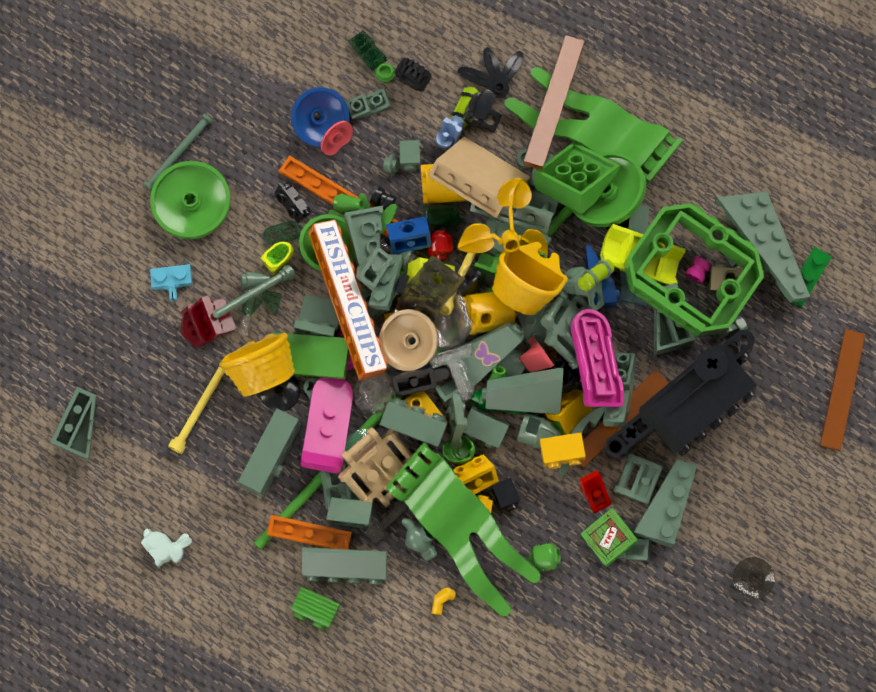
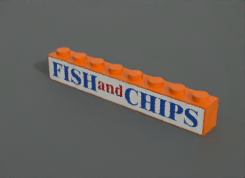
[308,220,387,380]

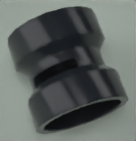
[370,187,397,211]

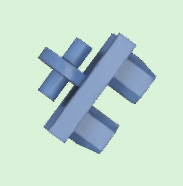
[435,115,465,149]

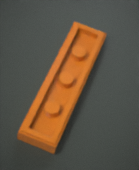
[266,515,352,550]

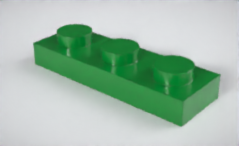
[784,247,832,308]

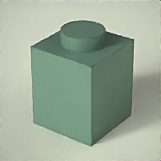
[400,140,420,172]

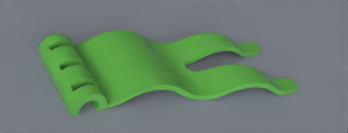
[505,67,683,184]
[386,442,541,616]

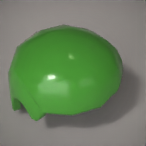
[442,435,475,466]

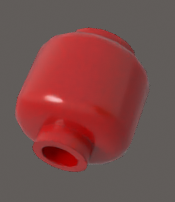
[427,230,453,260]

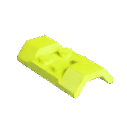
[600,224,686,285]

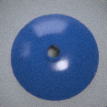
[291,87,349,147]

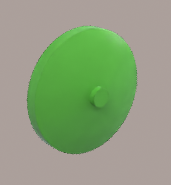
[571,152,646,227]
[150,161,231,239]

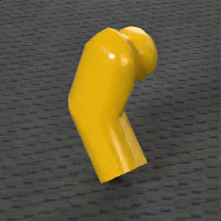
[431,587,456,615]

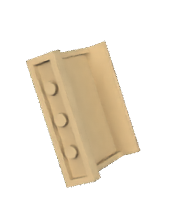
[429,137,531,218]

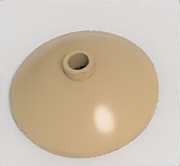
[379,310,438,371]

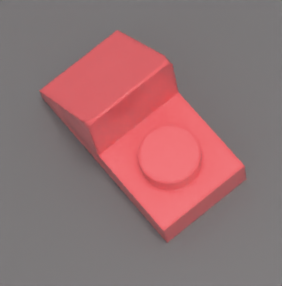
[519,336,554,372]

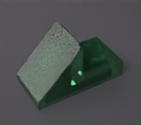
[423,204,462,232]

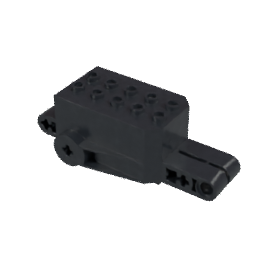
[605,330,757,460]

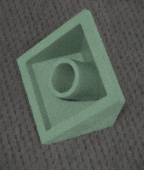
[327,497,373,529]

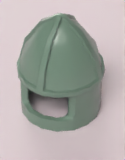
[517,412,561,448]

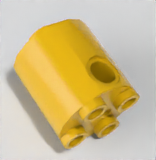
[421,164,467,204]
[460,291,518,335]

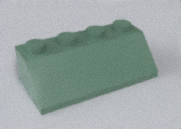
[302,548,388,585]

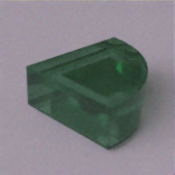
[262,290,282,314]

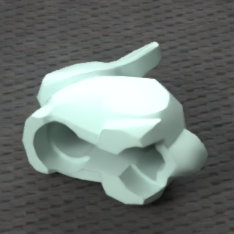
[141,528,192,567]

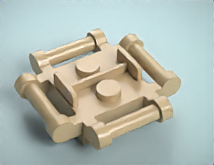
[338,427,414,508]

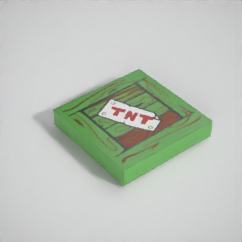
[581,508,639,567]

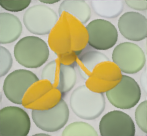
[458,178,548,258]

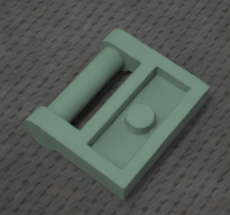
[446,393,467,449]
[613,453,663,505]

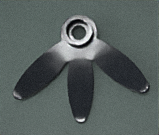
[457,47,524,98]

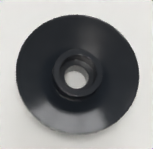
[260,376,300,411]

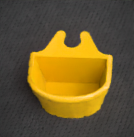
[492,242,568,315]
[219,333,295,397]

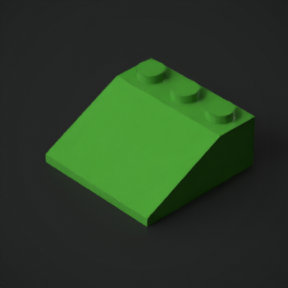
[535,142,620,214]

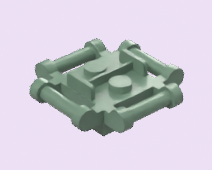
[540,291,606,369]

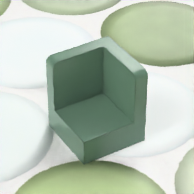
[434,380,464,409]

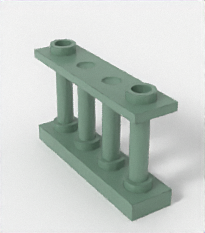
[470,189,558,234]

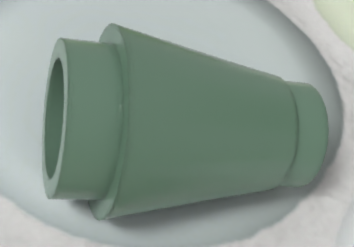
[241,272,270,291]

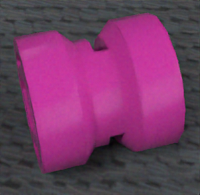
[685,256,712,284]

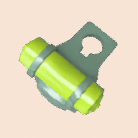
[561,259,615,311]

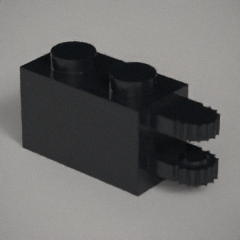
[390,363,450,397]

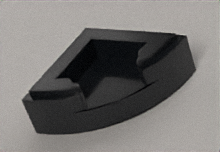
[395,273,410,295]

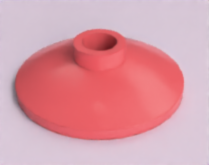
[321,121,353,155]

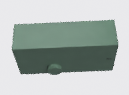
[238,408,302,499]

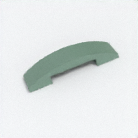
[559,406,606,479]

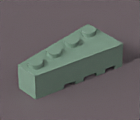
[633,459,697,548]

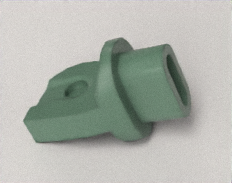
[715,316,748,340]

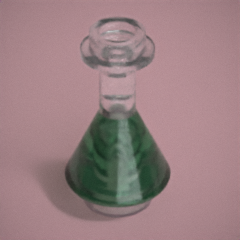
[236,290,263,337]

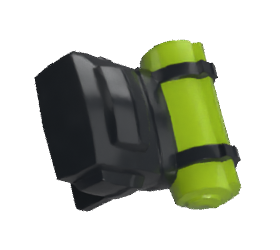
[450,87,502,132]

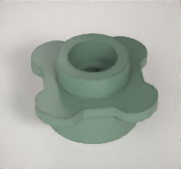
[383,154,400,177]

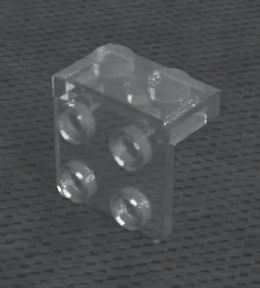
[428,294,472,350]

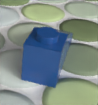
[585,245,620,308]

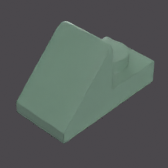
[356,246,393,290]

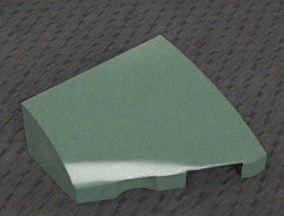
[320,465,360,509]

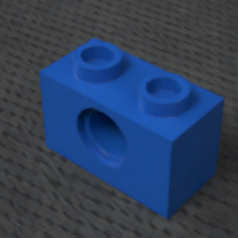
[386,216,432,255]

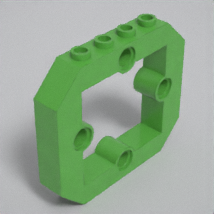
[624,203,764,337]

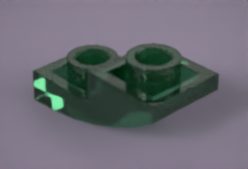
[348,30,388,71]

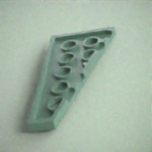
[714,192,810,303]

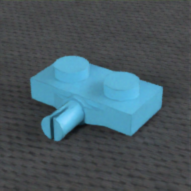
[150,264,193,302]

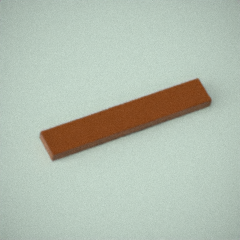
[819,329,865,451]
[580,370,669,469]

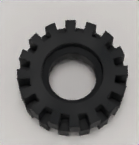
[394,58,432,92]

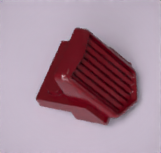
[181,295,235,349]

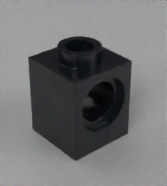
[492,478,520,512]

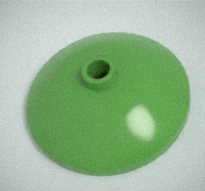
[299,214,355,271]

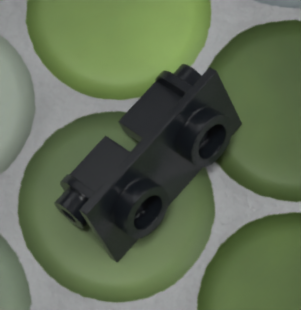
[274,182,311,224]

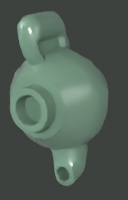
[402,518,437,561]

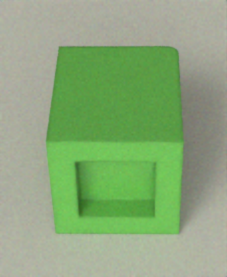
[474,253,501,278]

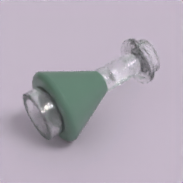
[380,238,418,271]

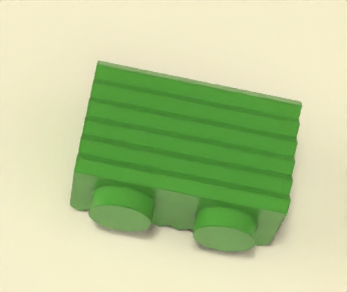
[291,587,340,630]

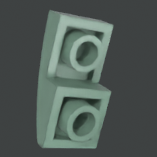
[346,88,392,120]

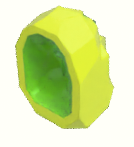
[260,242,294,275]

